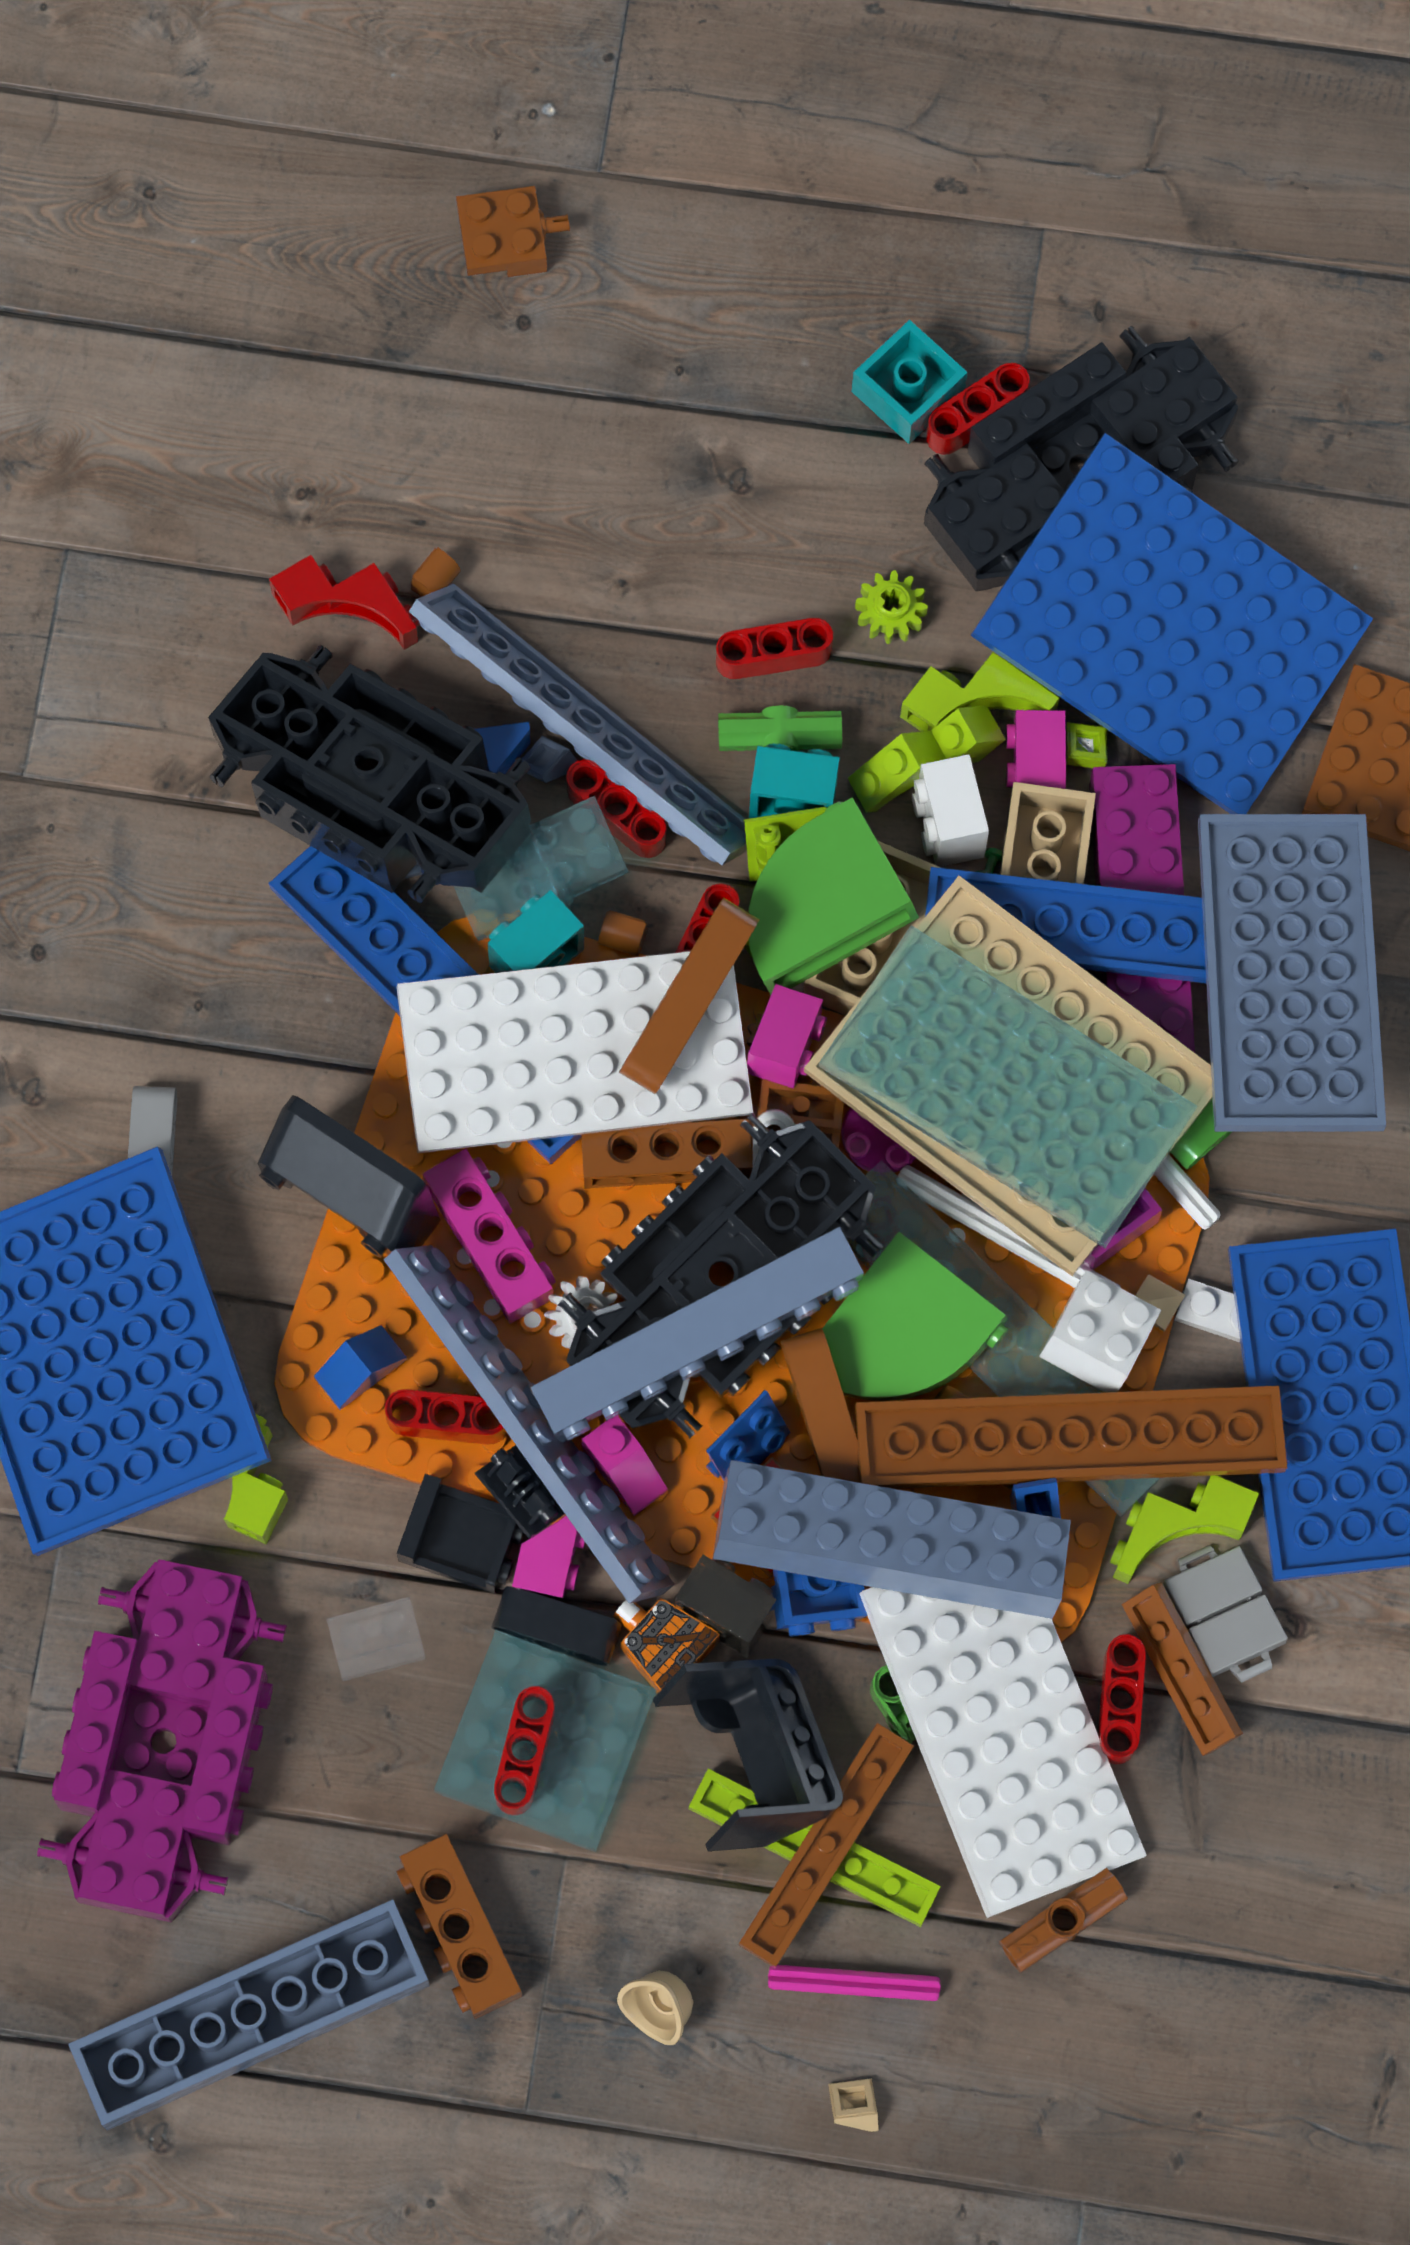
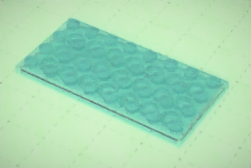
[819,925,1198,1249]

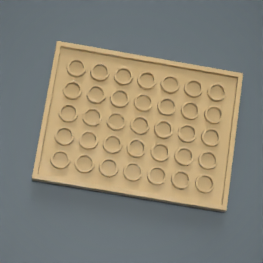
[804,876,1213,1277]

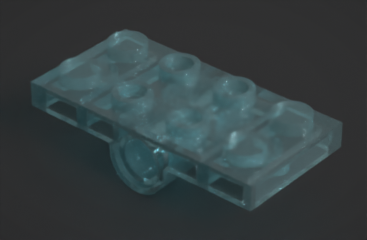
[454,796,629,941]

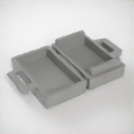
[1163,1546,1288,1683]

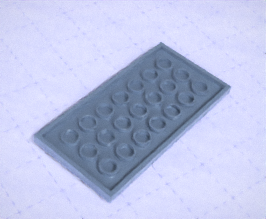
[1198,814,1386,1132]

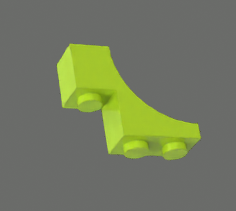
[900,652,1059,731]
[848,705,1006,813]
[224,1413,289,1545]
[1110,1475,1259,1584]

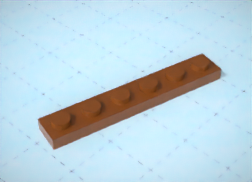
[738,1723,914,1968]

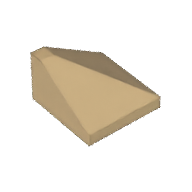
[1135,1274,1185,1331]
[828,2078,879,2132]

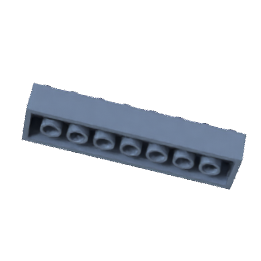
[530,1227,864,1441]
[713,1460,1071,1619]
[68,1900,430,2130]

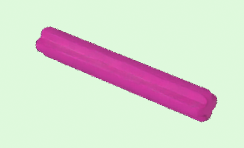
[768,1965,941,2001]

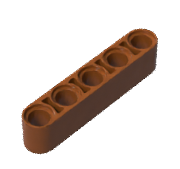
[619,898,760,1094]
[781,1328,860,1483]

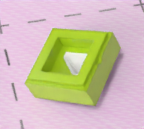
[1065,722,1107,768]

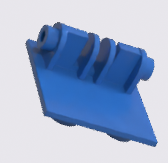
[706,1390,791,1481]

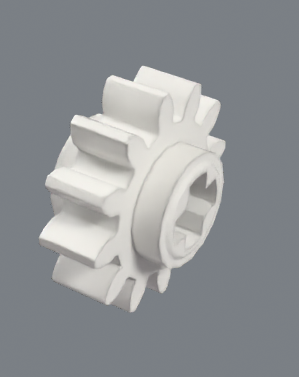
[544,1276,617,1349]

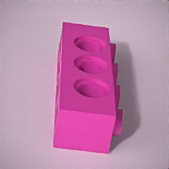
[422,1148,556,1324]

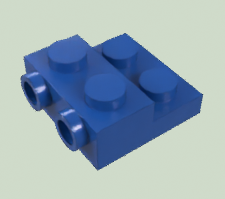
[771,1570,868,1636]

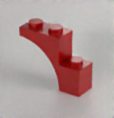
[269,555,420,650]

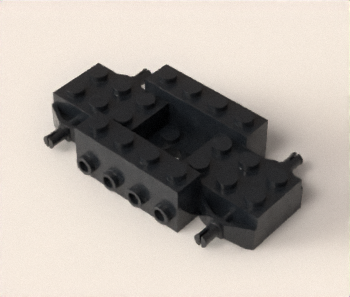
[924,326,1239,591]
[208,645,531,903]
[558,1113,885,1438]

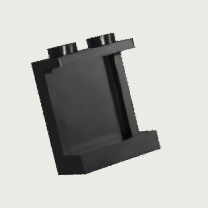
[397,1474,525,1594]

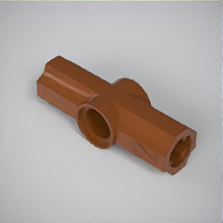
[999,1868,1128,1973]

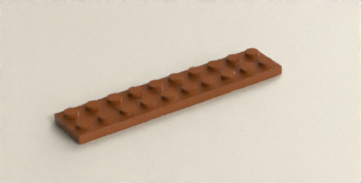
[854,1386,1287,1489]

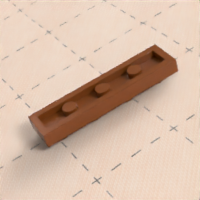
[1121,1582,1243,1756]

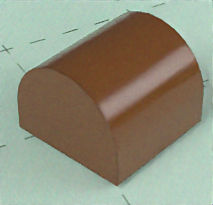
[411,547,461,597]
[598,910,648,956]

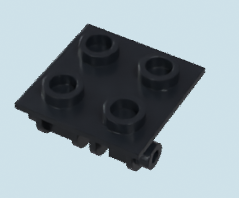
[475,1445,565,1538]

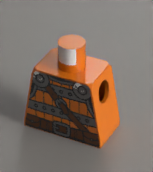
[613,1598,720,1694]

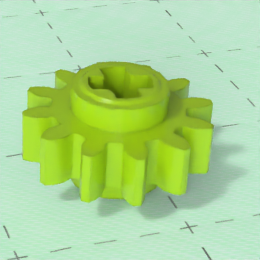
[855,570,928,644]

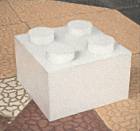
[912,754,989,867]
[1039,1270,1161,1393]

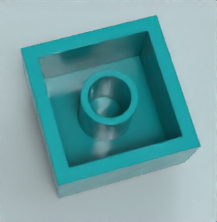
[851,319,968,444]
[749,744,840,818]
[488,890,584,973]

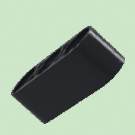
[491,1586,623,1666]

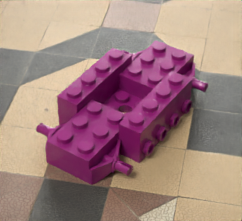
[37,1559,287,1923]

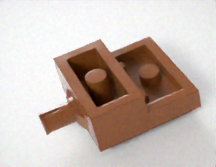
[456,186,570,277]
[752,1074,844,1165]

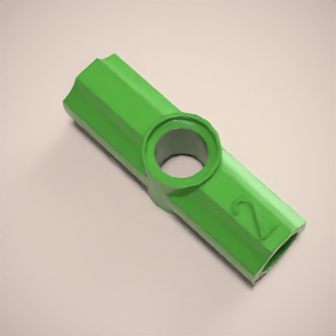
[718,705,842,752]

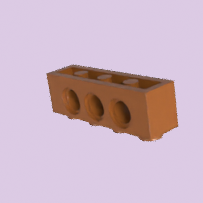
[581,1116,753,1189]
[396,1834,522,2019]

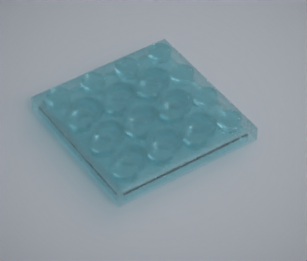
[434,1630,656,1853]

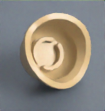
[617,1971,693,2045]

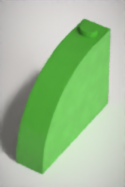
[749,797,919,995]
[822,1232,1009,1401]

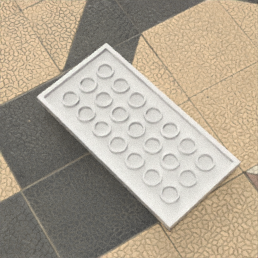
[396,952,753,1153]
[859,1587,1147,1918]

